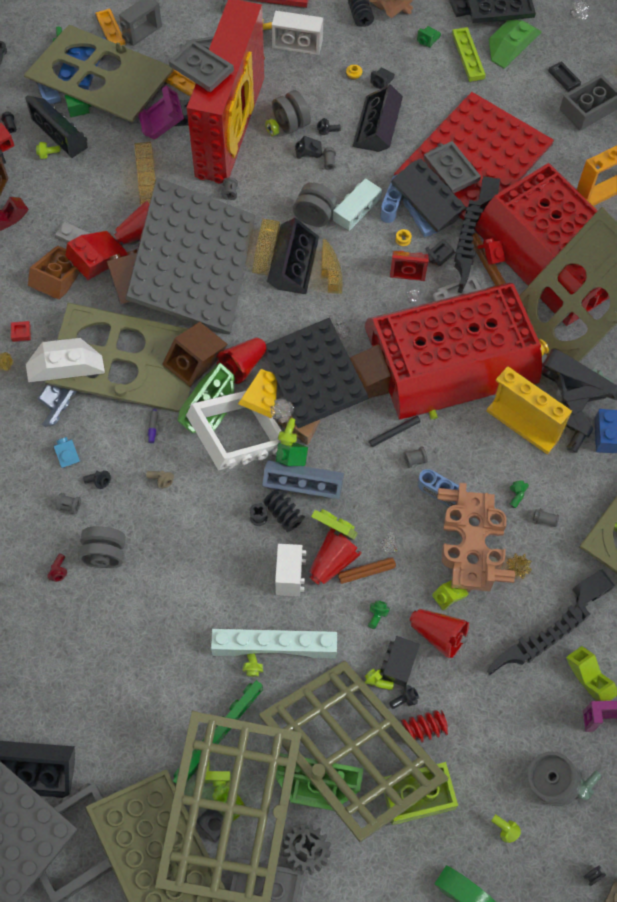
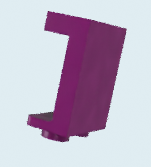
[138,85,184,140]
[583,701,617,732]

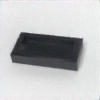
[548,61,581,92]

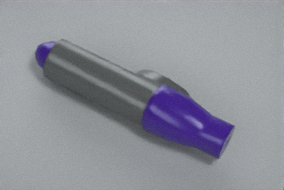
[148,409,159,443]

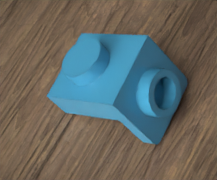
[54,437,80,468]

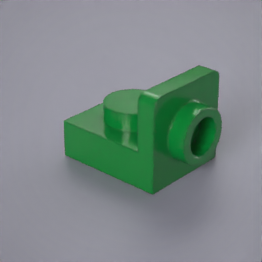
[417,26,441,48]

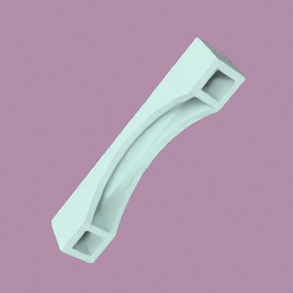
[211,629,337,658]

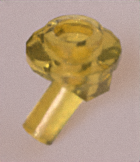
[0,352,13,371]

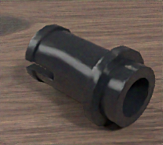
[1,111,17,133]

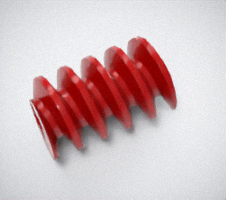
[401,710,448,743]

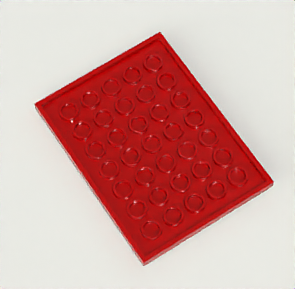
[394,92,554,225]

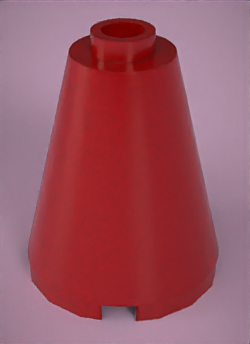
[114,201,149,245]
[216,337,267,384]
[308,528,362,585]
[410,609,469,659]

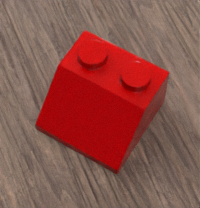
[390,251,429,281]

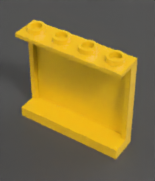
[486,366,572,455]

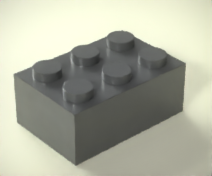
[560,74,617,130]

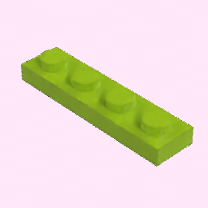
[452,27,486,82]

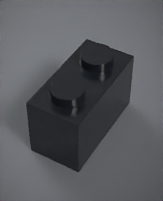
[381,636,420,687]

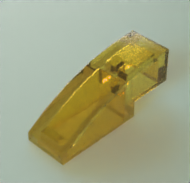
[252,218,280,275]
[321,239,342,294]

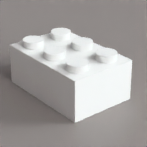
[272,11,323,55]

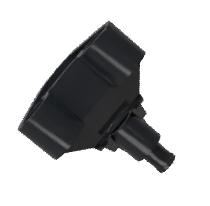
[542,349,617,453]

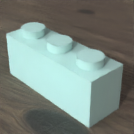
[333,178,382,231]

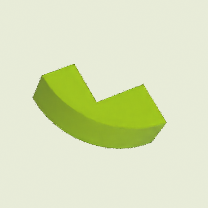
[566,646,617,701]

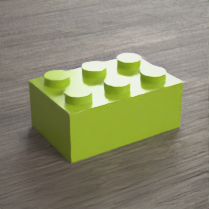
[384,762,458,825]

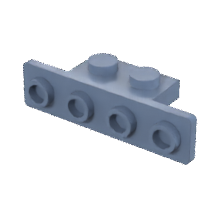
[37,375,88,427]

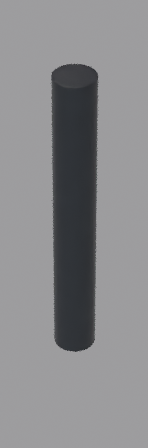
[369,416,421,448]

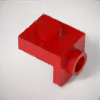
[477,238,506,265]

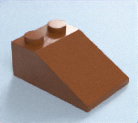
[28,245,80,299]

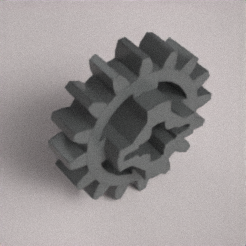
[282,824,331,875]

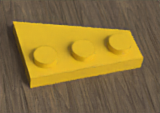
[238,369,277,418]

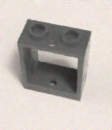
[119,0,162,46]

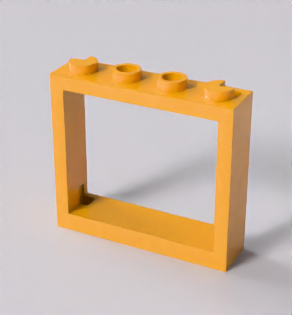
[577,145,617,206]

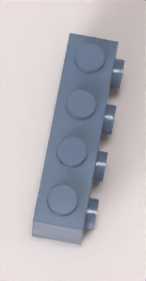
[262,460,344,499]

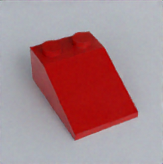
[65,231,127,280]

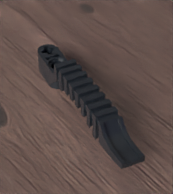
[454,176,500,293]
[487,569,615,675]

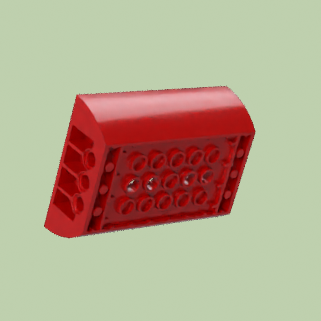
[475,163,610,326]
[365,283,542,420]

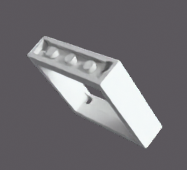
[186,391,281,470]

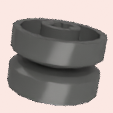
[272,90,311,134]
[293,183,337,227]
[78,526,126,568]
[528,751,581,806]

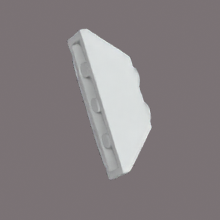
[26,338,105,382]

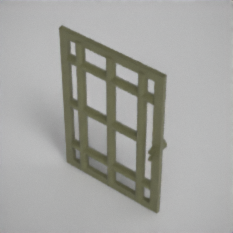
[259,661,448,842]
[155,710,302,902]

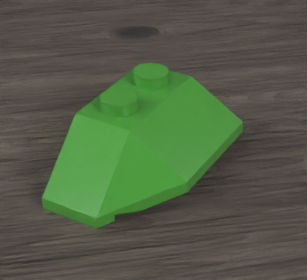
[489,20,542,69]
[177,363,234,433]
[275,753,364,811]

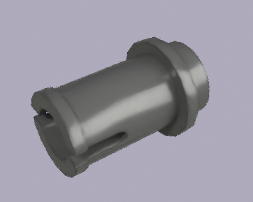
[322,147,336,170]
[533,508,559,527]

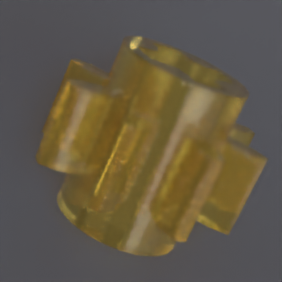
[507,553,532,579]

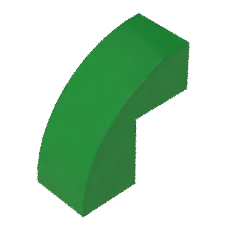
[434,865,496,902]

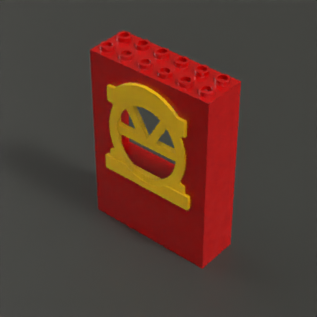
[187,0,264,184]

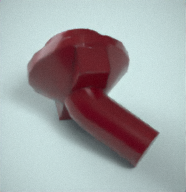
[47,553,67,582]

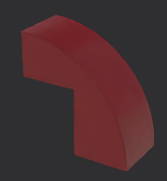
[0,197,29,231]

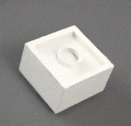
[275,544,306,597]

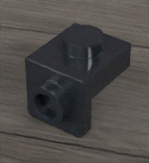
[295,136,322,159]
[425,238,456,266]

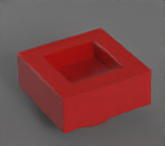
[11,321,31,342]

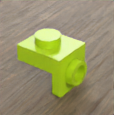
[432,580,469,611]
[204,759,231,788]

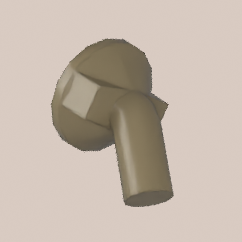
[146,470,174,488]

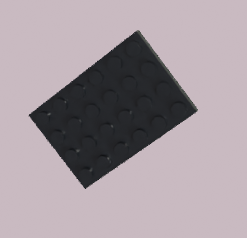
[265,317,369,429]

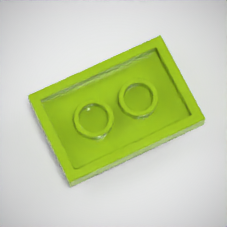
[311,509,358,540]

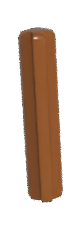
[338,557,396,584]

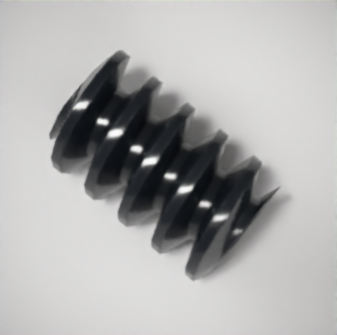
[348,0,374,27]
[263,489,305,532]

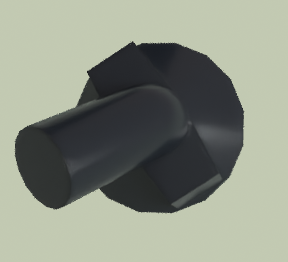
[317,118,341,135]
[83,470,111,489]
[389,685,419,709]

